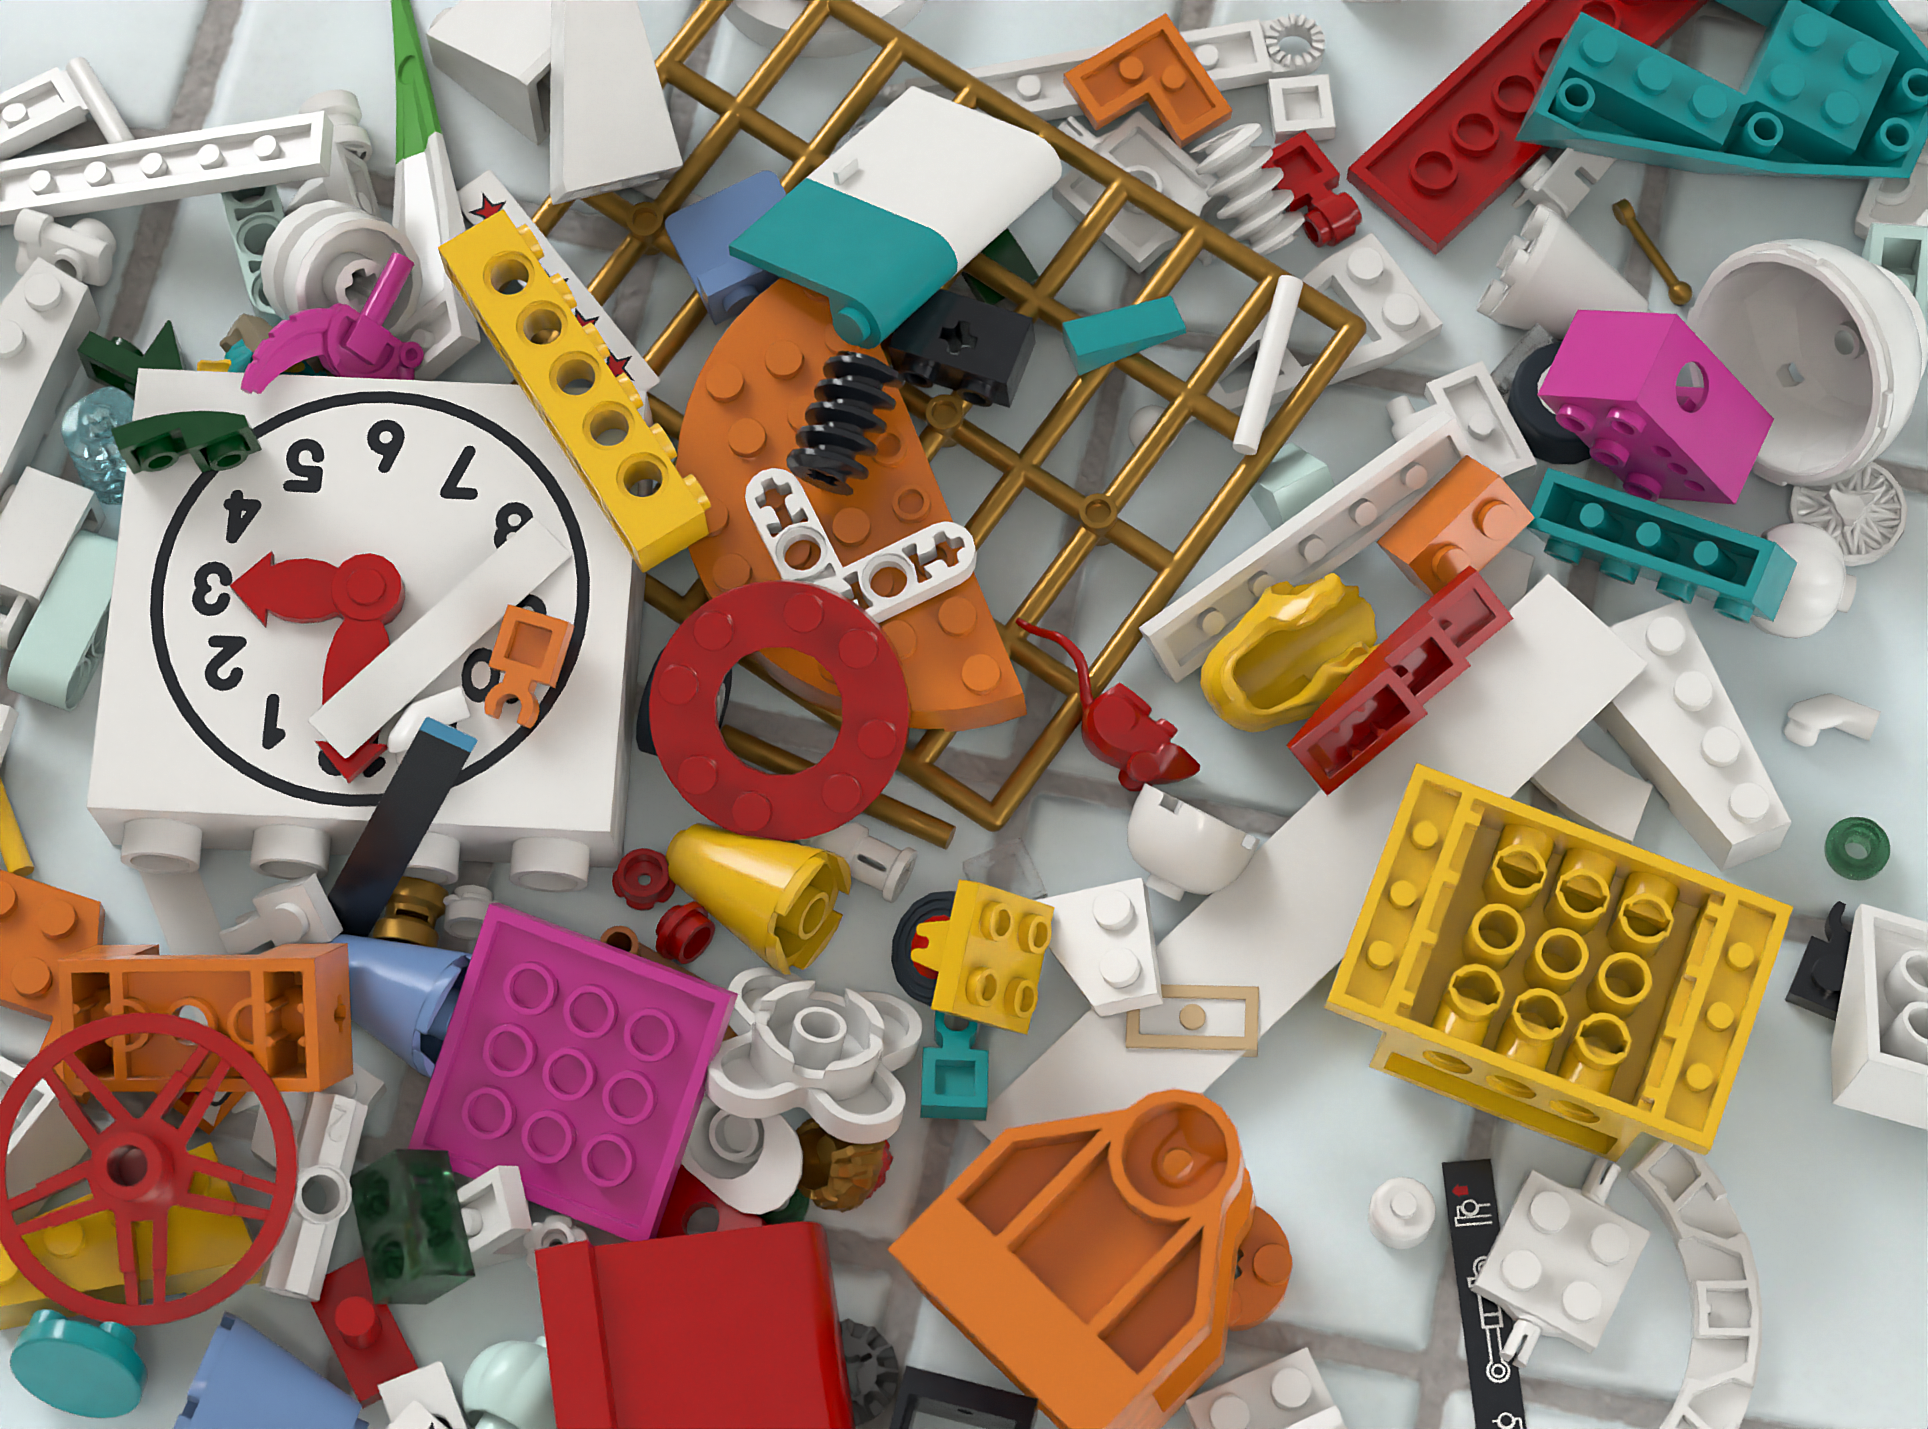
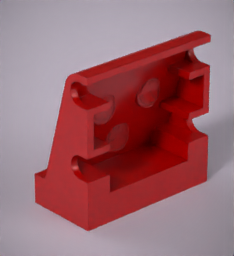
[534,1221,856,1429]

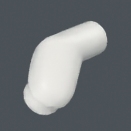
[388,686,471,766]
[1784,693,1881,747]

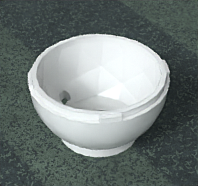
[1686,239,1928,487]

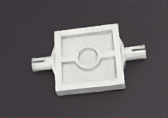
[1052,111,1224,274]
[1471,1157,1651,1368]

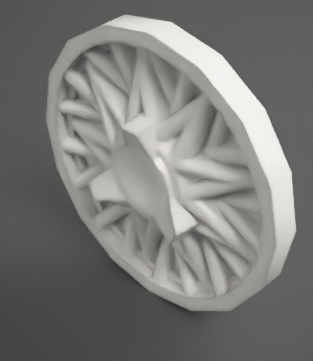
[1788,462,1908,566]

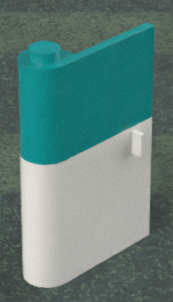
[728,86,1062,349]

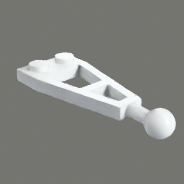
[1128,232,1443,451]

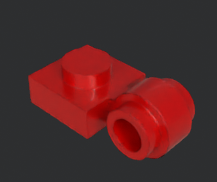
[1261,130,1362,247]

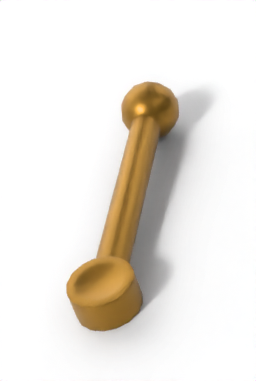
[1612,199,1692,305]

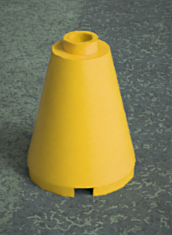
[666,823,851,975]

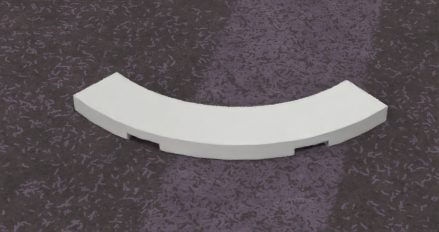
[1479,546,1653,844]
[1627,1139,1762,1429]

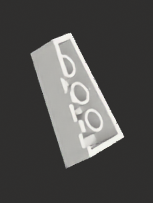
[0,257,101,502]
[1593,600,1791,872]

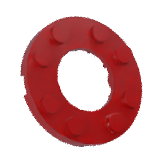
[649,579,911,841]

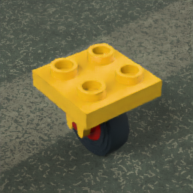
[891,879,1055,1035]

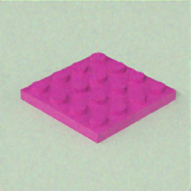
[407,902,738,1241]

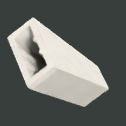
[550,0,683,205]

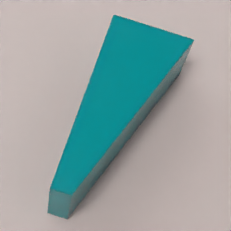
[1062,295,1186,376]

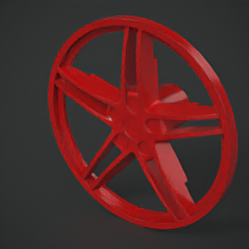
[0,1013,299,1326]

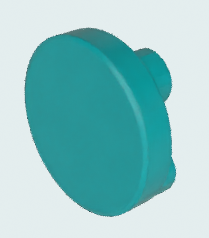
[10,1309,148,1418]

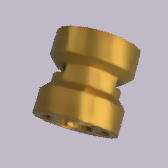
[372,876,449,948]

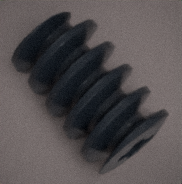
[786,351,905,496]

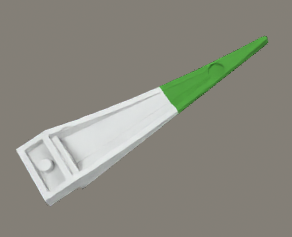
[391,0,481,381]

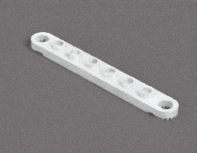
[852,14,1325,135]

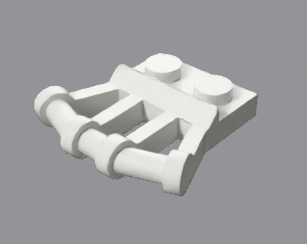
[1184,1347,1348,1429]

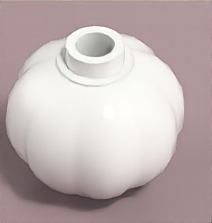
[1750,522,1857,639]

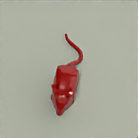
[1015,617,1200,792]

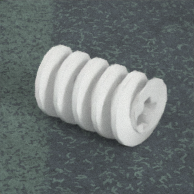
[1189,123,1305,256]

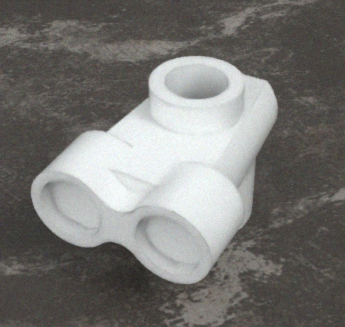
[14,208,117,286]

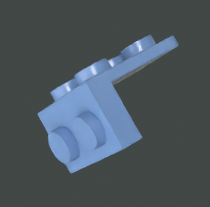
[665,171,787,325]

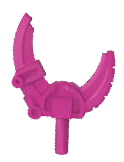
[241,252,424,394]

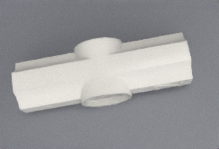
[259,1092,368,1302]

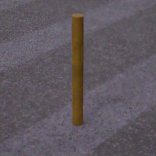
[721,724,956,850]

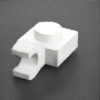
[219,873,343,955]

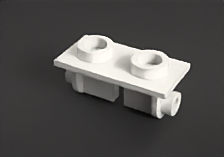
[1511,148,1616,221]

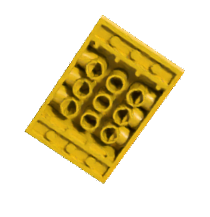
[1324,763,1793,1163]

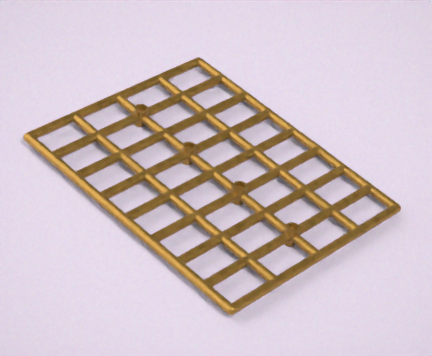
[477,0,1367,832]

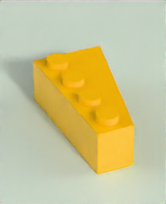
[0,1142,265,1330]

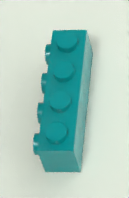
[1526,468,1797,624]

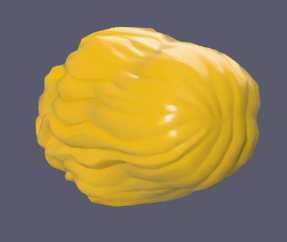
[1200,573,1380,732]

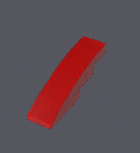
[1286,565,1514,796]

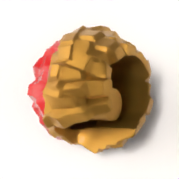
[795,1118,893,1213]

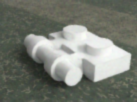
[1386,361,1537,485]

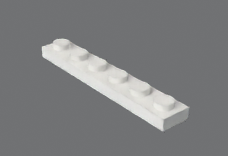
[0,111,334,226]
[1139,410,1477,683]

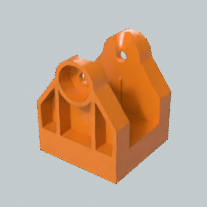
[887,1088,1256,1429]

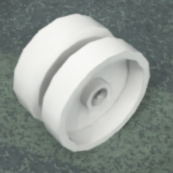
[260,200,422,336]

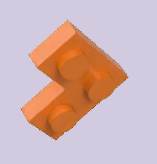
[1063,13,1232,149]

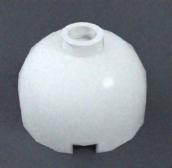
[1127,783,1260,902]

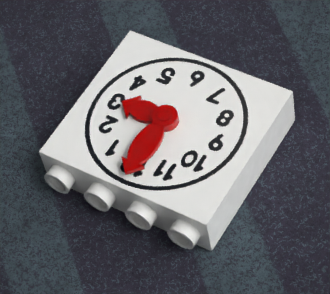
[86,368,654,893]

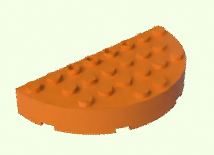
[676,277,1027,732]

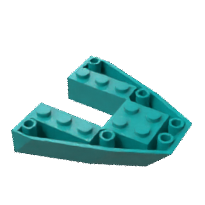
[1515,0,1928,179]

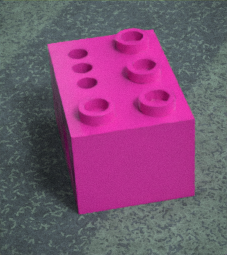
[1537,310,1774,505]

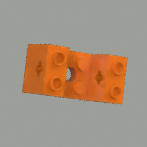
[58,943,353,1092]

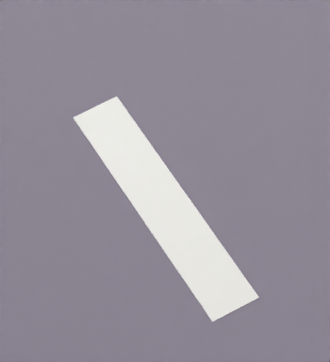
[971,573,1649,1143]

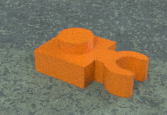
[484,604,575,729]

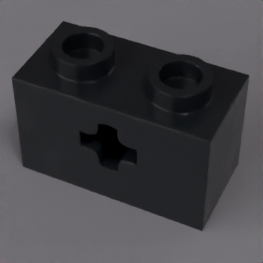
[888,289,1036,408]

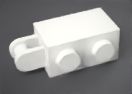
[0,466,106,651]

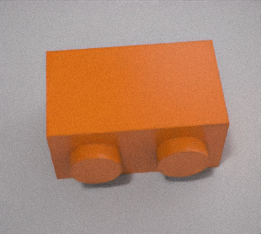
[1376,455,1535,597]

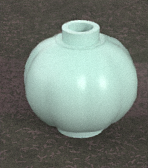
[462,1336,557,1429]

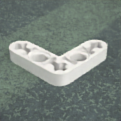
[745,468,977,623]

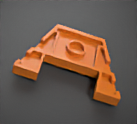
[0,869,105,1105]

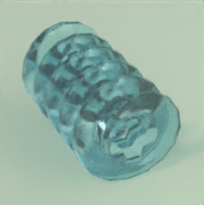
[61,386,134,505]

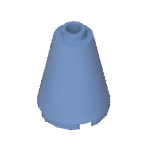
[327,934,472,1078]
[173,1311,369,1429]

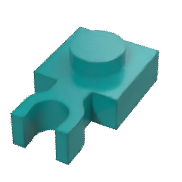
[920,1011,989,1121]

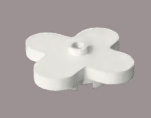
[705,967,922,1144]

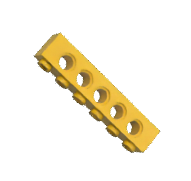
[438,209,711,573]

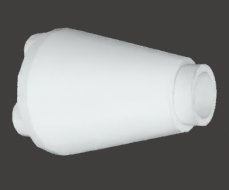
[1476,204,1654,341]

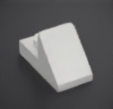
[417,1166,533,1277]

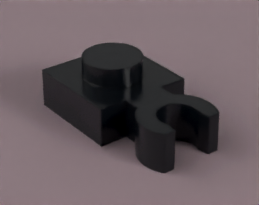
[1785,901,1852,1021]

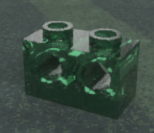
[349,1148,476,1305]

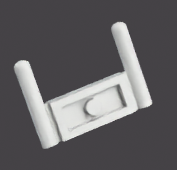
[0,57,135,161]

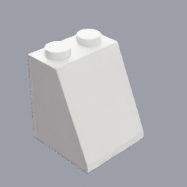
[426,0,551,146]

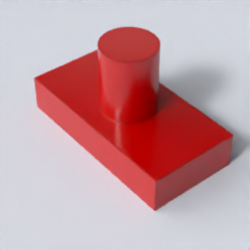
[310,1256,419,1409]

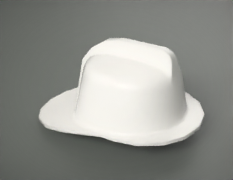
[681,1091,803,1214]

